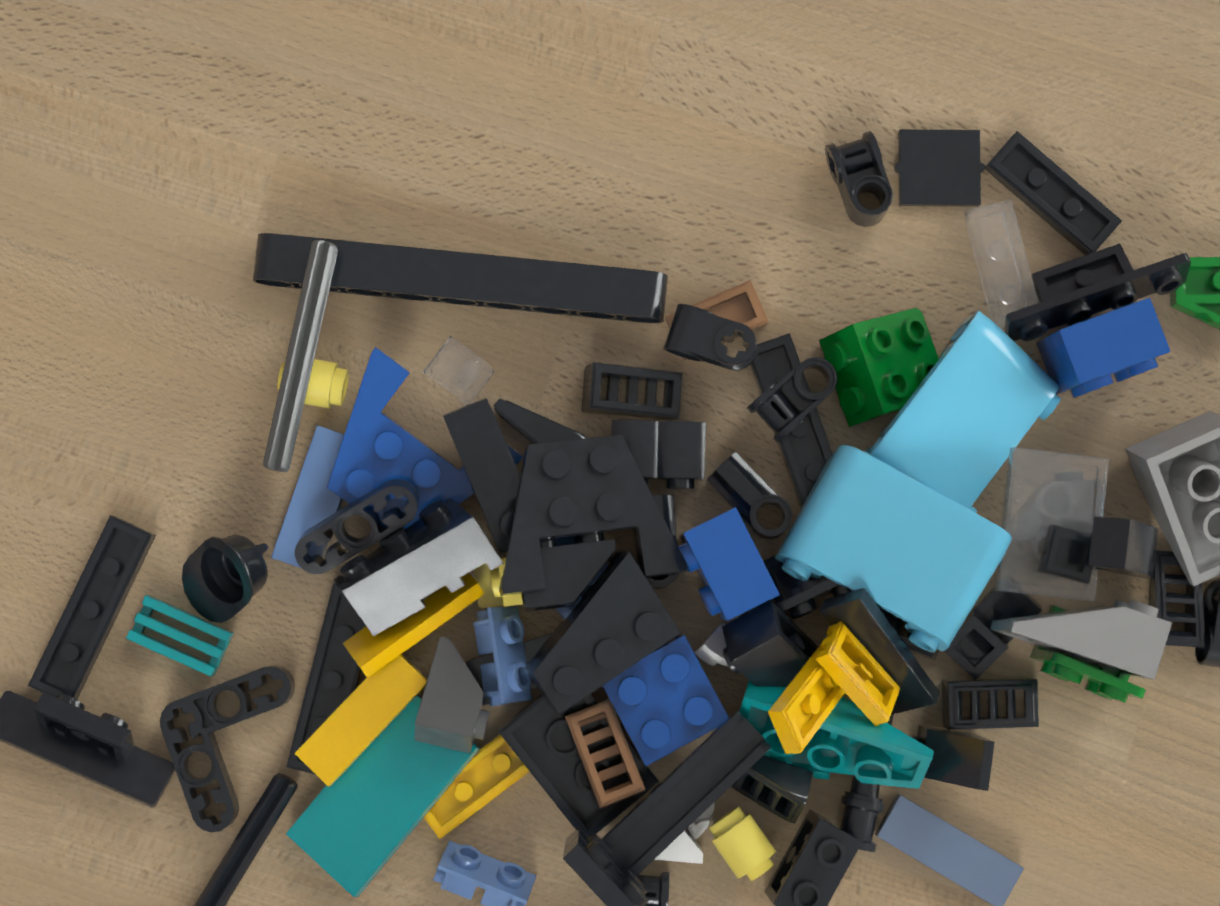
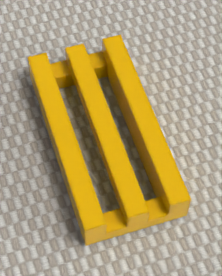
[815,621,900,726]

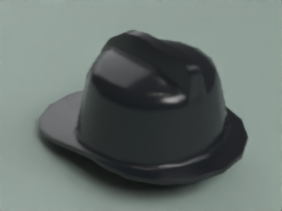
[182,535,269,623]

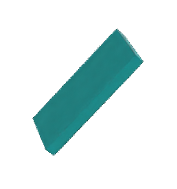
[286,694,481,897]

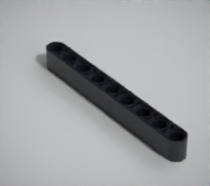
[253,233,668,323]

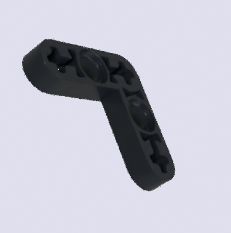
[160,665,295,833]

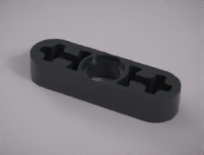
[295,479,420,574]

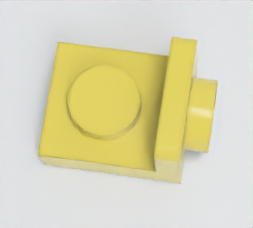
[473,557,525,608]

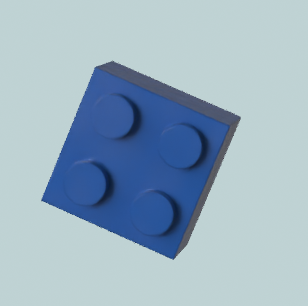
[1036,298,1171,398]
[678,507,780,621]
[603,633,729,766]

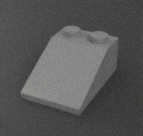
[1125,411,1220,586]
[990,600,1172,680]

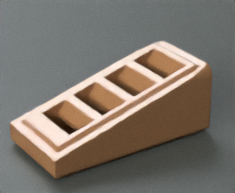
[565,699,645,809]

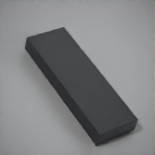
[985,131,1122,255]
[820,588,940,714]

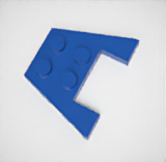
[327,347,523,529]

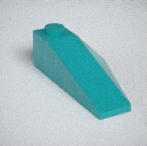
[739,680,934,789]

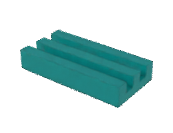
[126,595,234,676]

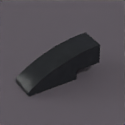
[1088,516,1158,579]

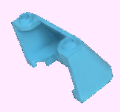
[865,311,1061,513]
[775,445,1012,653]

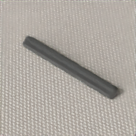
[263,240,338,472]

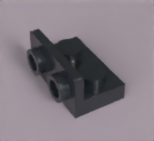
[764,809,860,906]

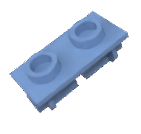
[473,607,532,707]
[433,840,537,906]

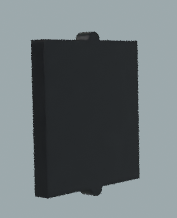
[894,129,985,207]

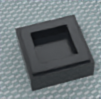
[1038,525,1093,584]

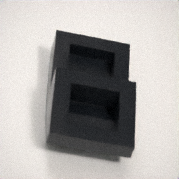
[944,574,1042,680]

